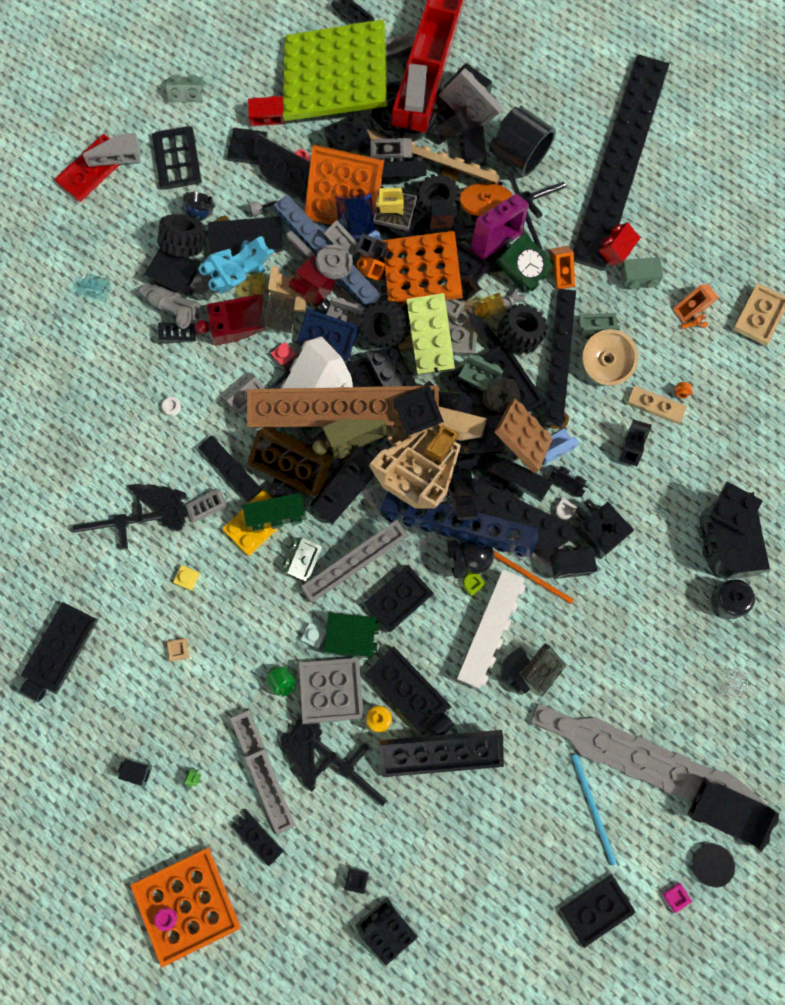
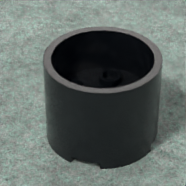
[489,105,556,177]

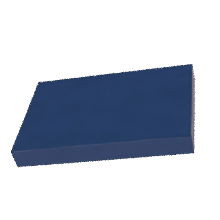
[296,308,360,361]

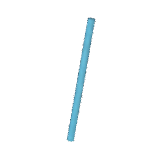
[571,754,617,866]

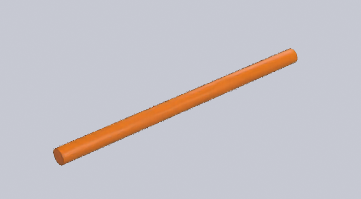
[494,551,574,604]

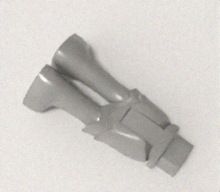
[140,283,203,329]

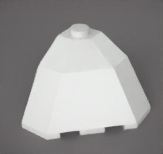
[280,337,353,388]

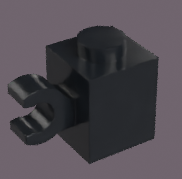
[356,233,394,261]

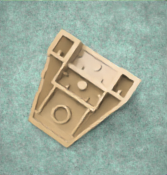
[369,427,461,509]

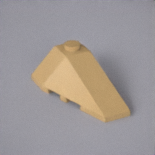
[408,407,487,441]

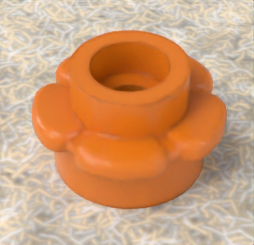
[674,382,693,399]

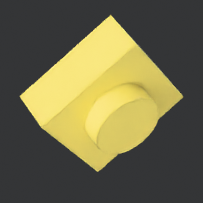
[173,565,200,591]

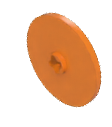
[460,183,513,216]

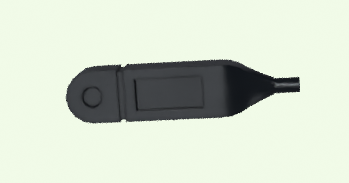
[465,309,501,350]

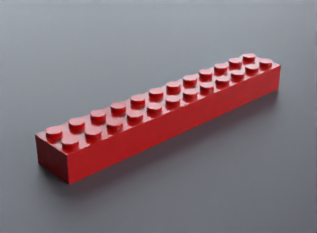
[392,0,465,133]

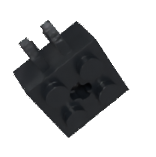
[575,499,634,559]

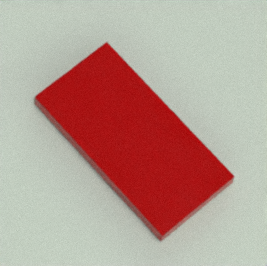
[54,133,121,202]

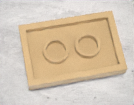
[733,283,785,346]

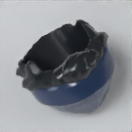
[183,192,215,222]

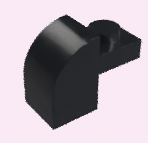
[619,419,652,467]
[500,647,532,695]

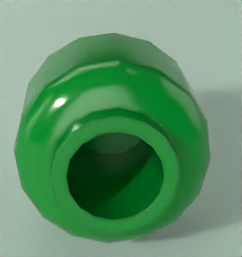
[266,666,296,697]

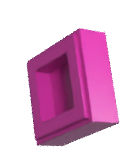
[662,882,692,913]

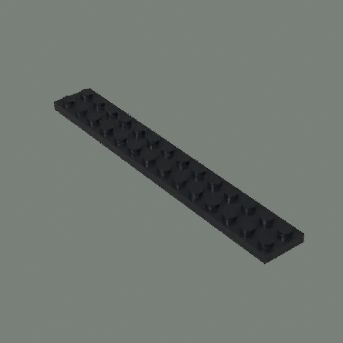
[573,54,670,271]

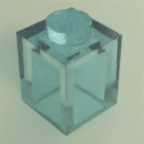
[80,273,112,302]

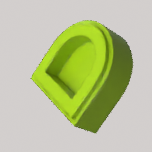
[463,573,486,597]

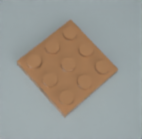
[494,399,553,473]

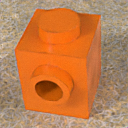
[356,253,385,281]

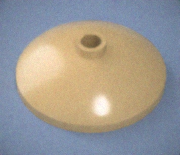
[582,329,638,386]

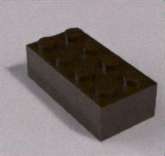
[247,427,334,497]

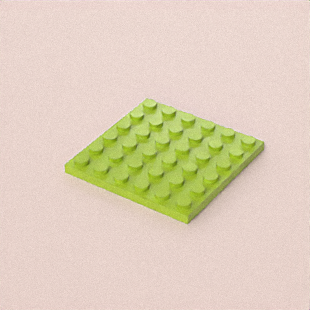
[283,19,387,121]

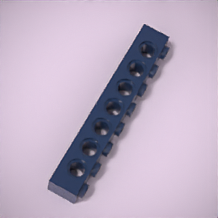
[380,491,538,558]

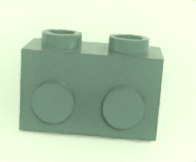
[165,75,204,102]
[578,313,620,339]
[458,354,503,396]

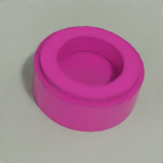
[154,907,177,931]

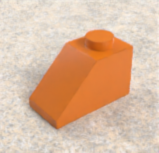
[549,246,575,290]
[673,284,719,323]

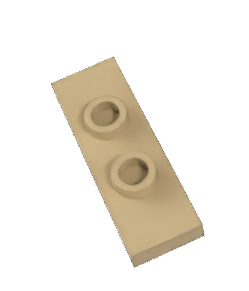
[627,386,687,424]

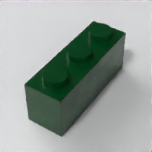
[243,493,307,533]

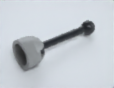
[249,200,279,217]

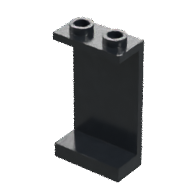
[687,776,779,852]

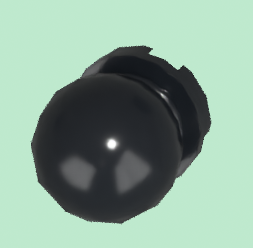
[447,539,495,579]

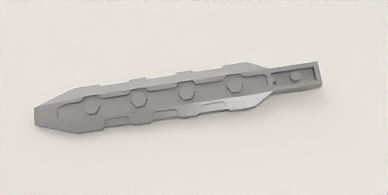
[531,704,768,806]

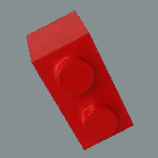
[248,96,285,127]
[599,222,640,267]

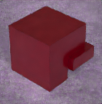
[288,256,335,306]

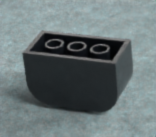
[698,492,770,579]

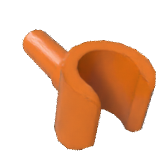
[681,314,708,329]

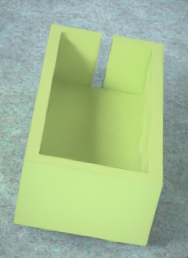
[407,293,455,376]

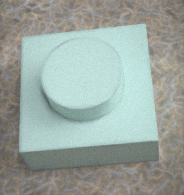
[301,622,326,649]

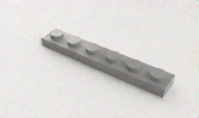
[301,520,409,603]

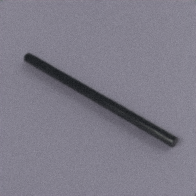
[507,172,545,254]

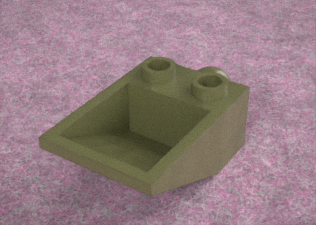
[312,419,386,459]

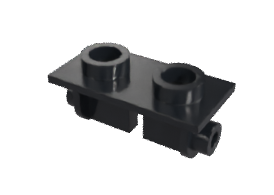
[549,465,589,497]

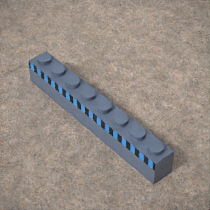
[274,194,380,308]

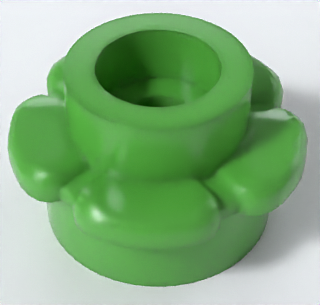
[184,768,201,789]

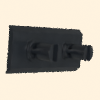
[310,444,375,525]

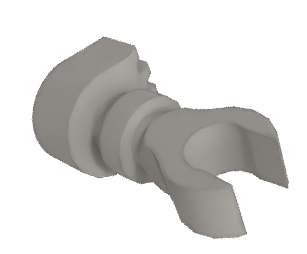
[495,288,527,316]

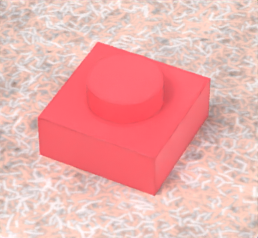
[271,342,297,368]

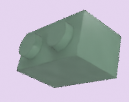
[621,257,663,289]

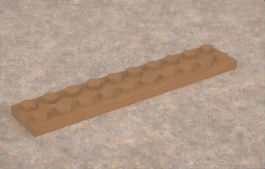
[247,386,439,428]

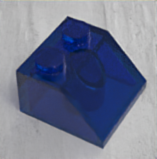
[335,193,375,236]

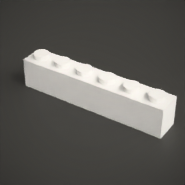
[456,569,526,690]

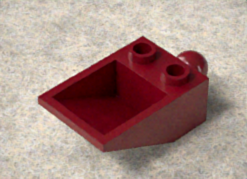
[194,294,268,346]

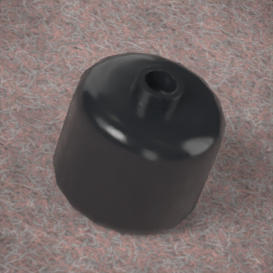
[711,579,755,619]

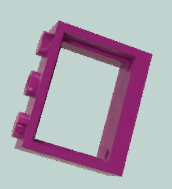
[471,193,529,260]

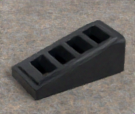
[157,322,196,344]

